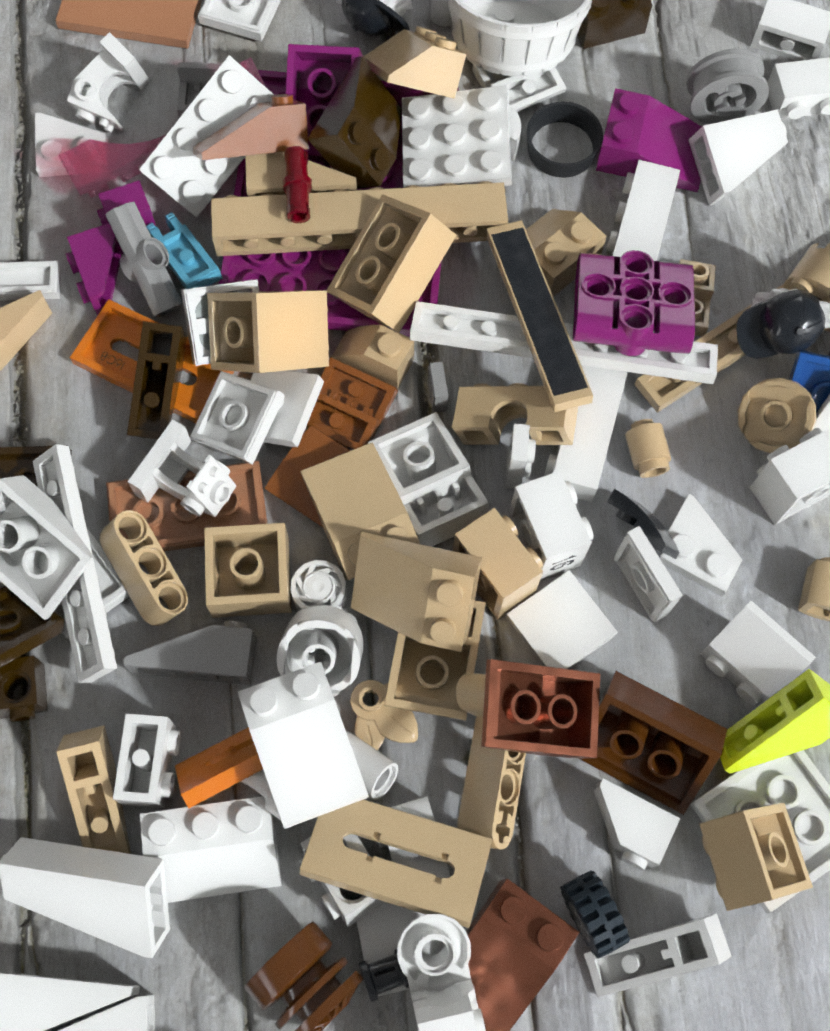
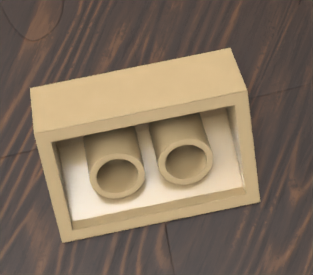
[363,26,466,99]
[327,194,456,333]

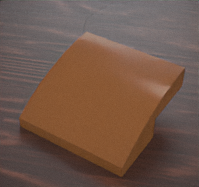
[306,357,398,450]
[264,426,351,527]

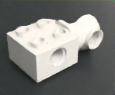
[397,914,486,1031]

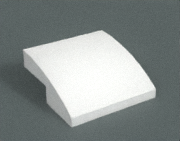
[472,64,567,112]

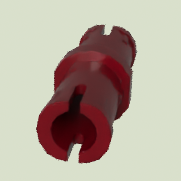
[283,146,312,223]

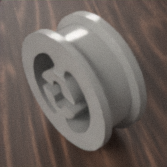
[686,49,769,124]

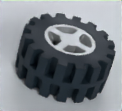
[560,870,630,959]

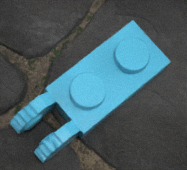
[146,212,222,289]

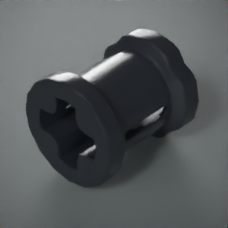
[359,949,409,1002]

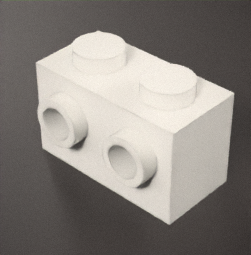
[113,714,181,809]

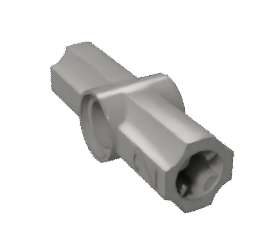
[106,202,183,318]

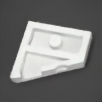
[35,112,110,177]
[660,494,742,596]

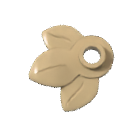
[350,680,418,750]

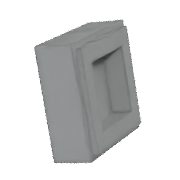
[427,362,448,413]

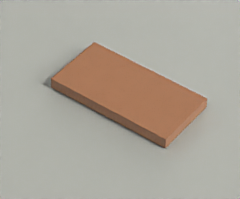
[55,0,202,49]
[106,461,268,552]

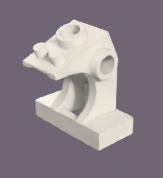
[67,32,150,133]
[128,419,237,517]

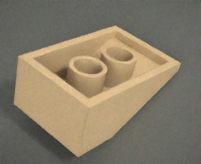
[300,442,420,580]
[351,532,482,652]

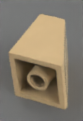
[207,290,329,373]

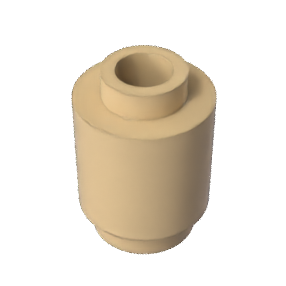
[625,419,671,478]

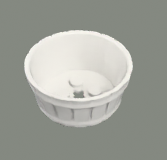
[447,0,592,76]

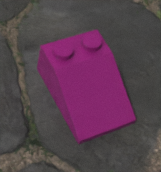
[286,44,364,157]
[596,88,702,193]

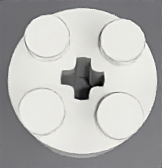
[277,605,364,696]

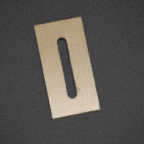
[300,799,493,928]

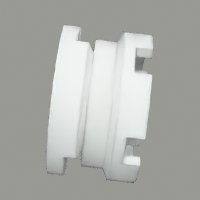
[290,560,347,611]

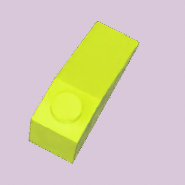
[720,669,830,774]

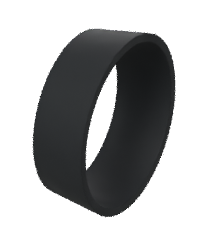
[527,101,603,178]

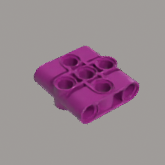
[572,250,695,356]

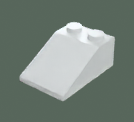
[0,475,94,620]
[238,661,369,829]

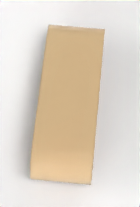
[99,510,188,626]

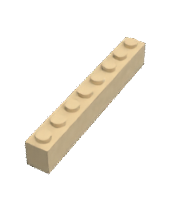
[211,181,508,256]

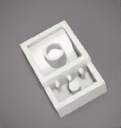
[368,412,489,547]

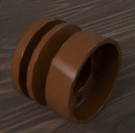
[244,921,364,1031]

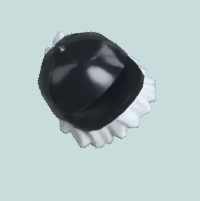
[335,0,413,36]
[736,288,830,359]

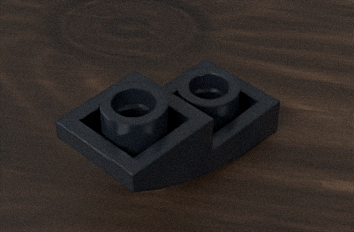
[607,489,680,559]

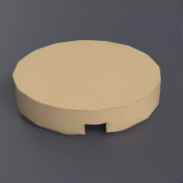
[738,378,817,453]

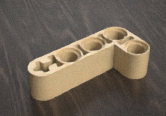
[456,674,526,849]

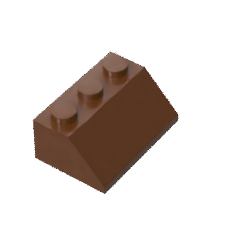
[579,671,727,815]

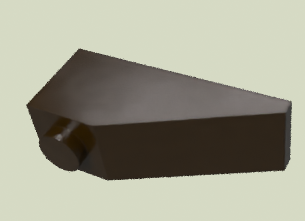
[127,321,187,440]

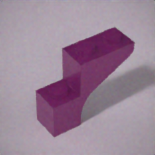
[65,180,156,315]

